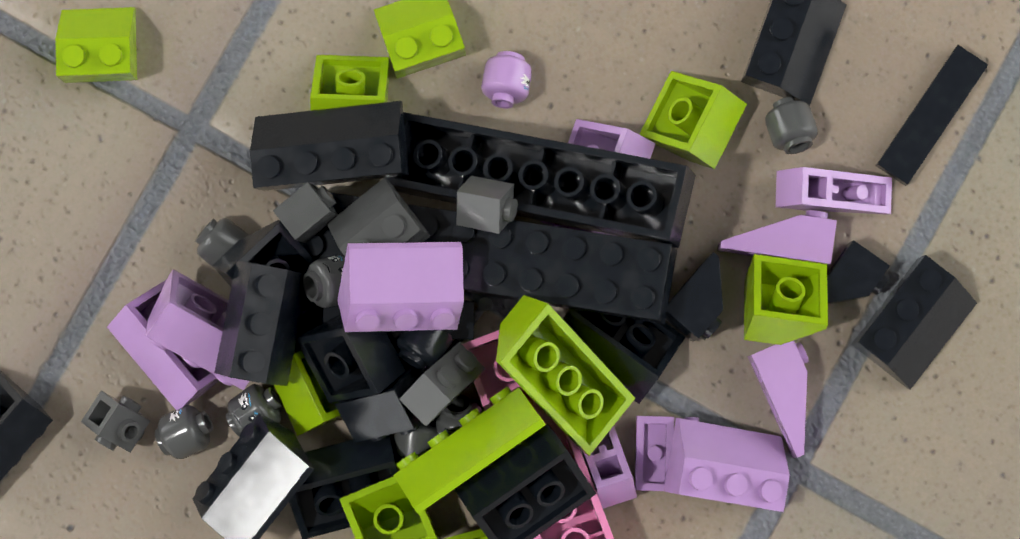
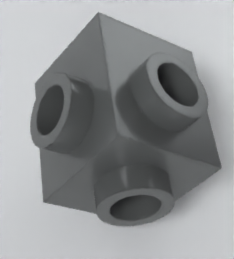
[81,391,150,453]

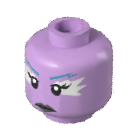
[481,51,532,109]

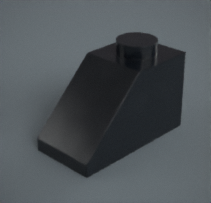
[827,240,890,304]

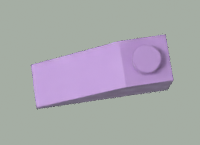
[776,167,892,214]
[717,210,837,266]
[747,340,809,458]
[582,426,637,509]

